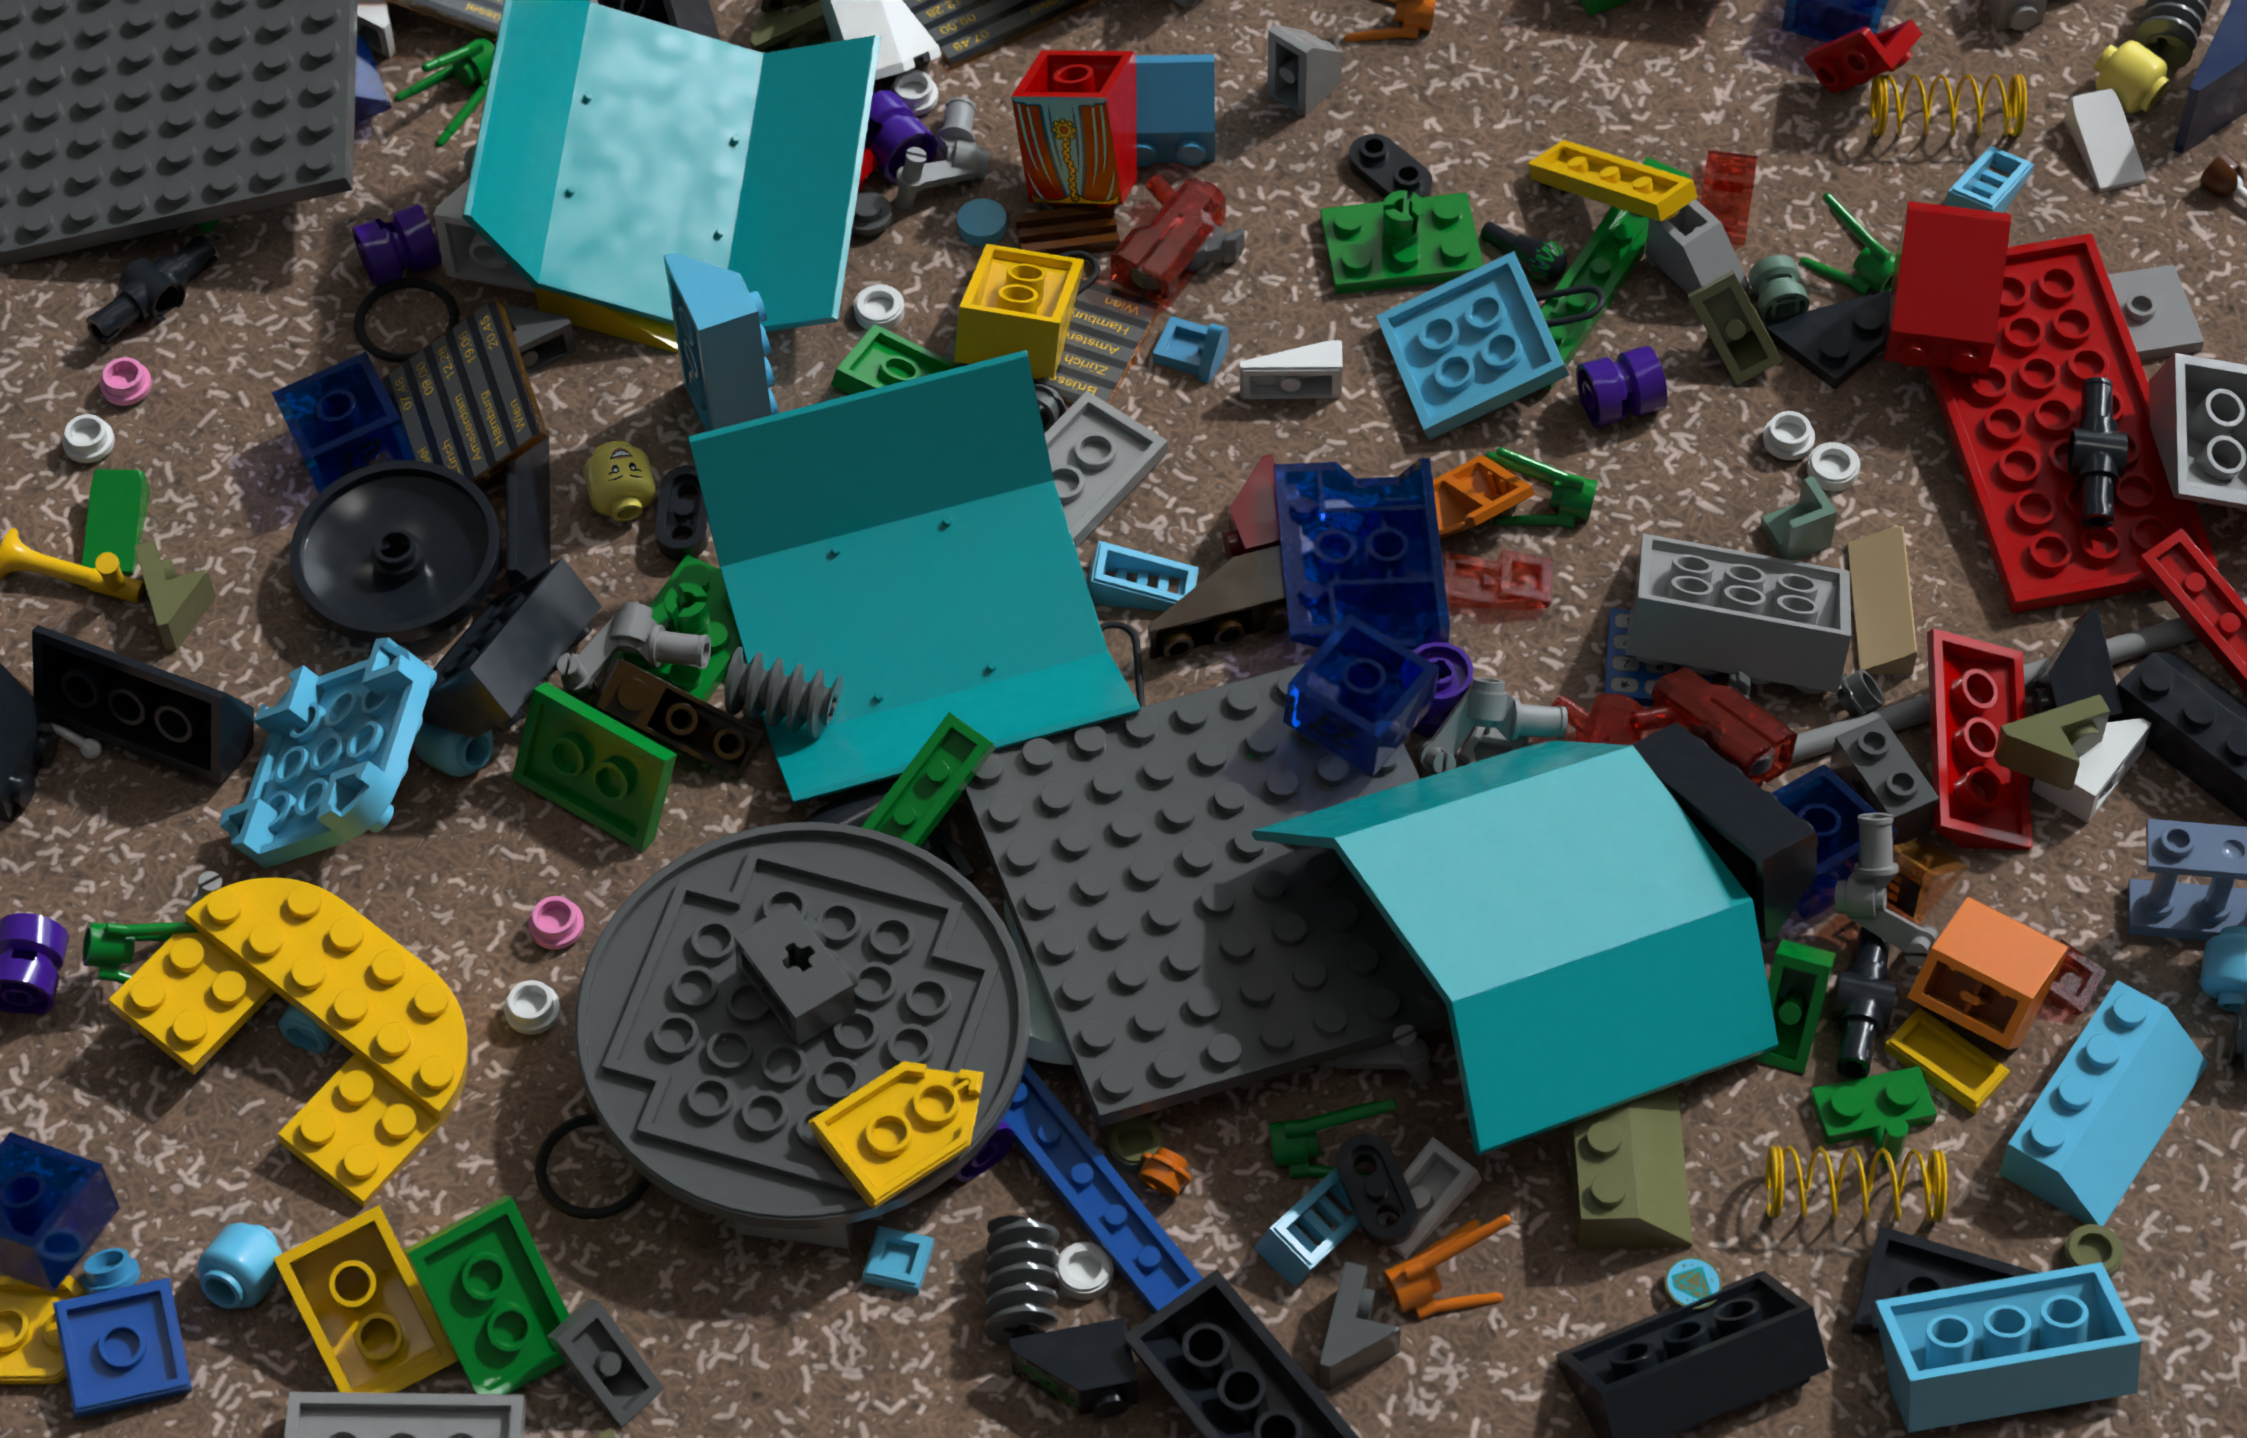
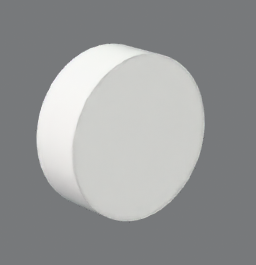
[854,285,905,330]
[1807,442,1860,491]
[1056,1242,1113,1300]

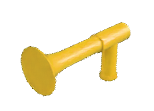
[0,528,146,604]

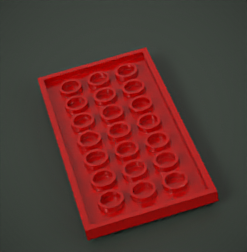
[1926,233,2219,613]

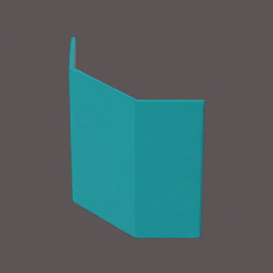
[462,0,881,332]
[688,350,1141,804]
[1252,740,1779,1156]

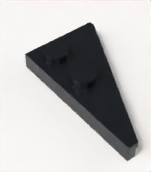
[1764,290,1891,390]
[1851,1226,2039,1335]

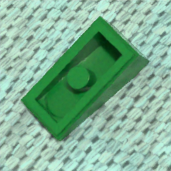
[82,469,151,575]

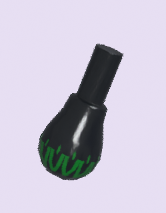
[1480,221,1567,284]

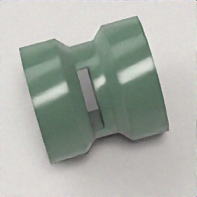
[1748,255,1810,323]

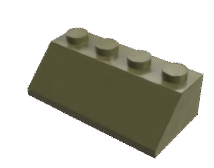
[1567,1084,1693,1250]

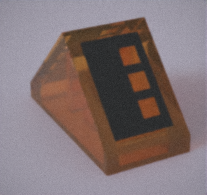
[1886,838,1968,924]

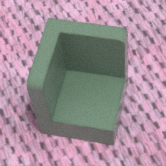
[1760,476,1837,561]

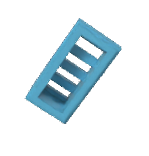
[1945,146,2034,213]
[1086,541,1199,611]
[1255,1167,1359,1286]

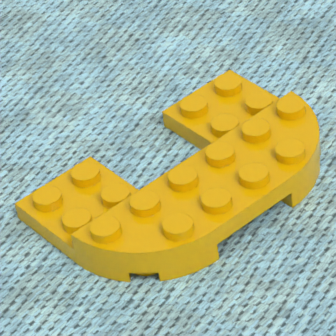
[108,878,468,1208]

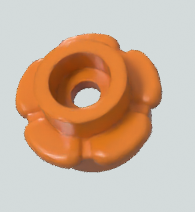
[1137,1147,1192,1198]

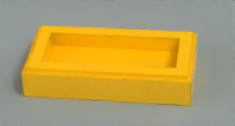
[1884,1007,2010,1115]

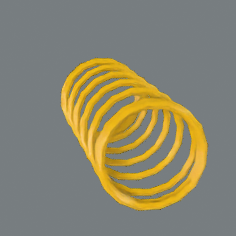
[1870,73,2027,137]
[1765,1144,1947,1223]

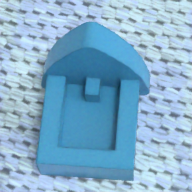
[1153,316,1230,383]

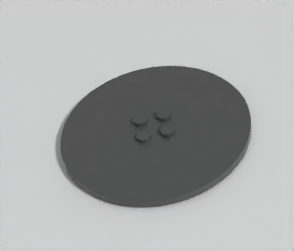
[574,822,1030,1229]

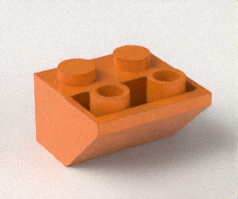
[1907,897,2070,1050]

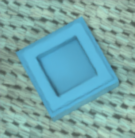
[863,1226,934,1295]

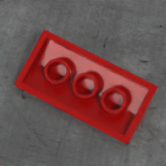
[1927,628,2032,850]

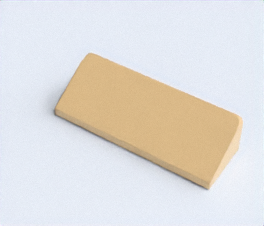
[1847,526,1917,674]

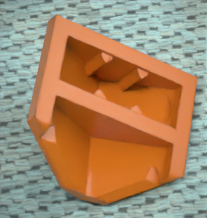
[1423,454,1535,539]

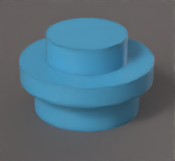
[82,1248,141,1295]

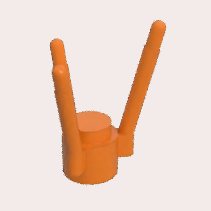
[1344,0,1436,42]
[1383,1215,1511,1320]

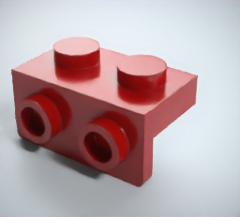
[1804,19,1923,93]

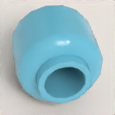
[413,723,494,778]
[2200,926,2247,1012]
[197,1223,282,1309]

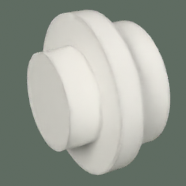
[890,70,938,116]
[1763,411,1815,460]
[62,414,115,463]
[504,980,561,1035]

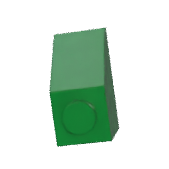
[1750,939,1836,1074]

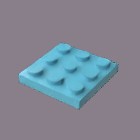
[1376,251,1569,440]

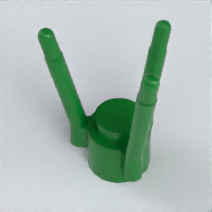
[394,38,495,147]
[1800,193,1895,297]
[1485,447,1598,529]
[82,922,199,984]
[1269,1099,1398,1179]

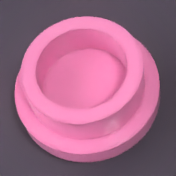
[100,357,152,406]
[528,896,584,950]

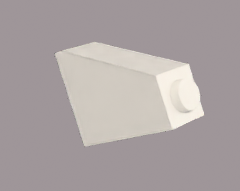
[820,0,941,80]

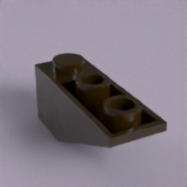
[1148,544,1303,659]
[589,658,764,780]

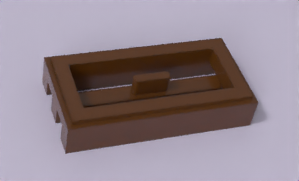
[1015,205,1120,255]

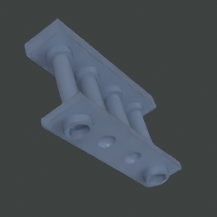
[2127,819,2247,941]

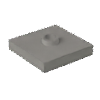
[2108,264,2204,360]

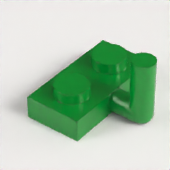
[1810,1066,1937,1166]

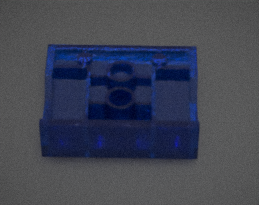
[1273,458,1450,667]

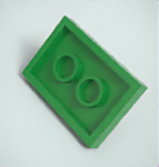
[1320,190,1483,294]
[604,554,742,702]
[512,682,677,852]
[403,1195,570,1394]

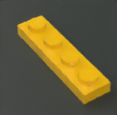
[1527,140,1698,222]

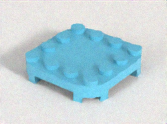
[220,637,437,868]

